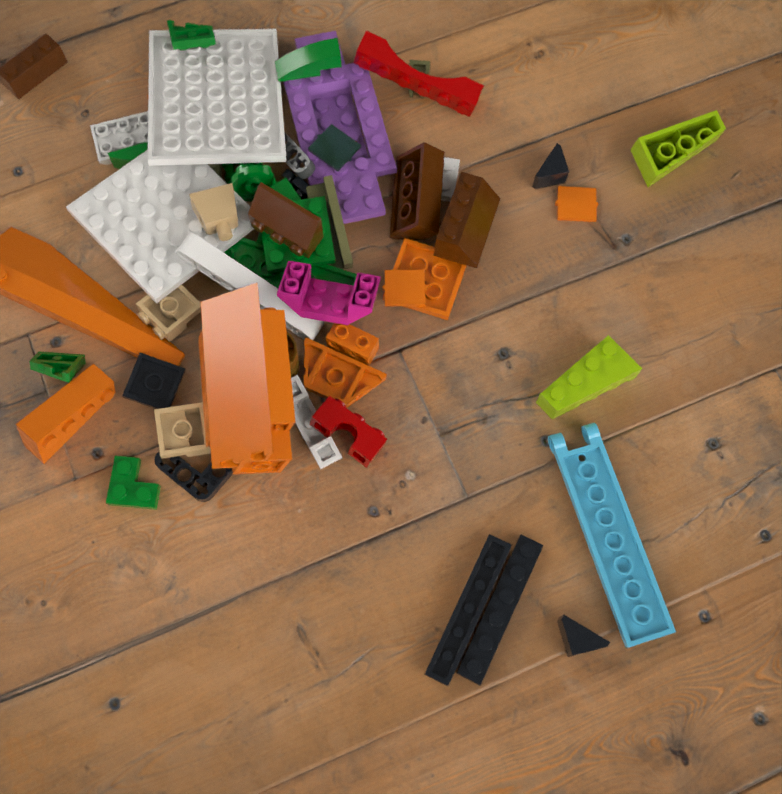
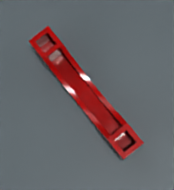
[353,30,484,117]

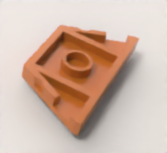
[304,337,387,408]

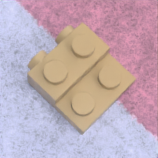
[136,285,201,342]
[154,402,211,459]

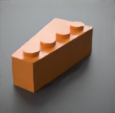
[16,364,116,464]

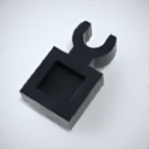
[282,169,310,200]

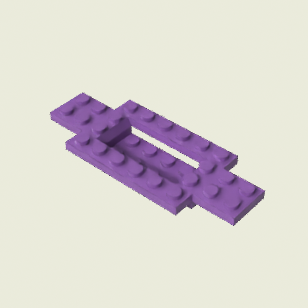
[283,31,397,224]

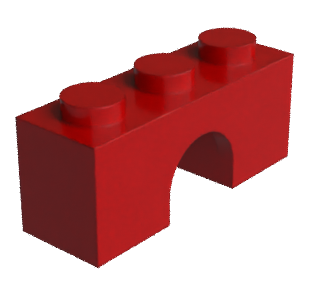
[309,395,388,468]

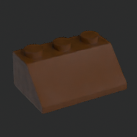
[0,33,68,100]
[248,182,324,259]

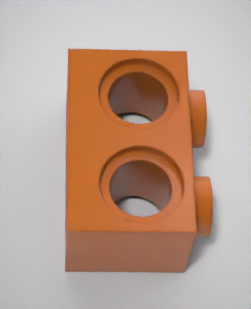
[326,323,379,366]

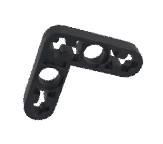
[154,451,233,502]

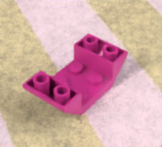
[277,261,381,325]

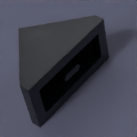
[532,143,569,189]
[557,615,610,657]

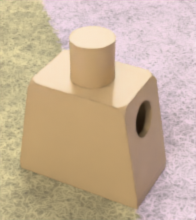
[189,183,238,241]

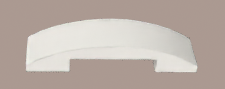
[291,375,342,469]

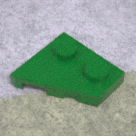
[167,20,216,50]
[29,351,86,382]

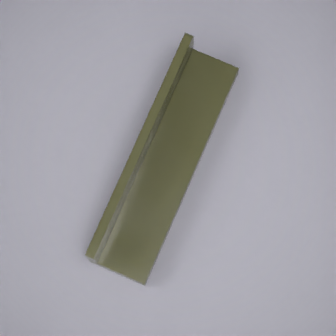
[306,175,353,270]

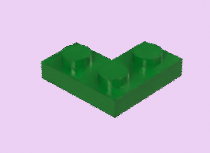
[106,456,161,510]

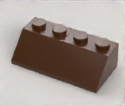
[389,142,445,240]
[433,171,501,268]

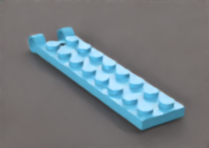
[548,423,676,648]

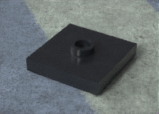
[122,352,186,409]

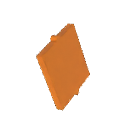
[555,186,599,222]
[382,270,427,306]

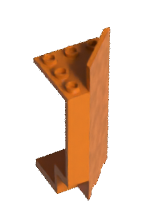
[198,282,296,474]

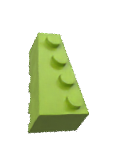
[630,110,726,187]
[536,335,643,419]

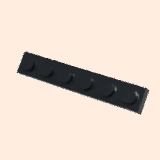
[424,534,512,687]
[456,534,544,686]

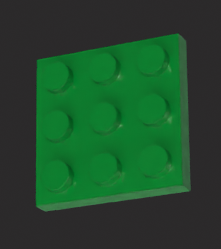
[262,196,336,273]

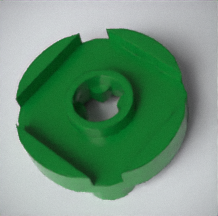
[230,165,276,202]

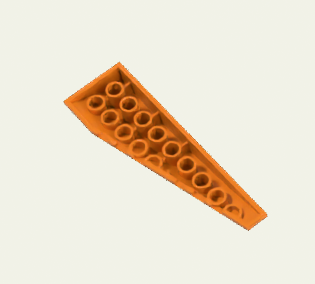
[0,227,185,366]

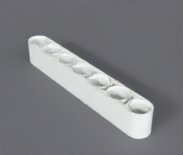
[176,233,324,340]

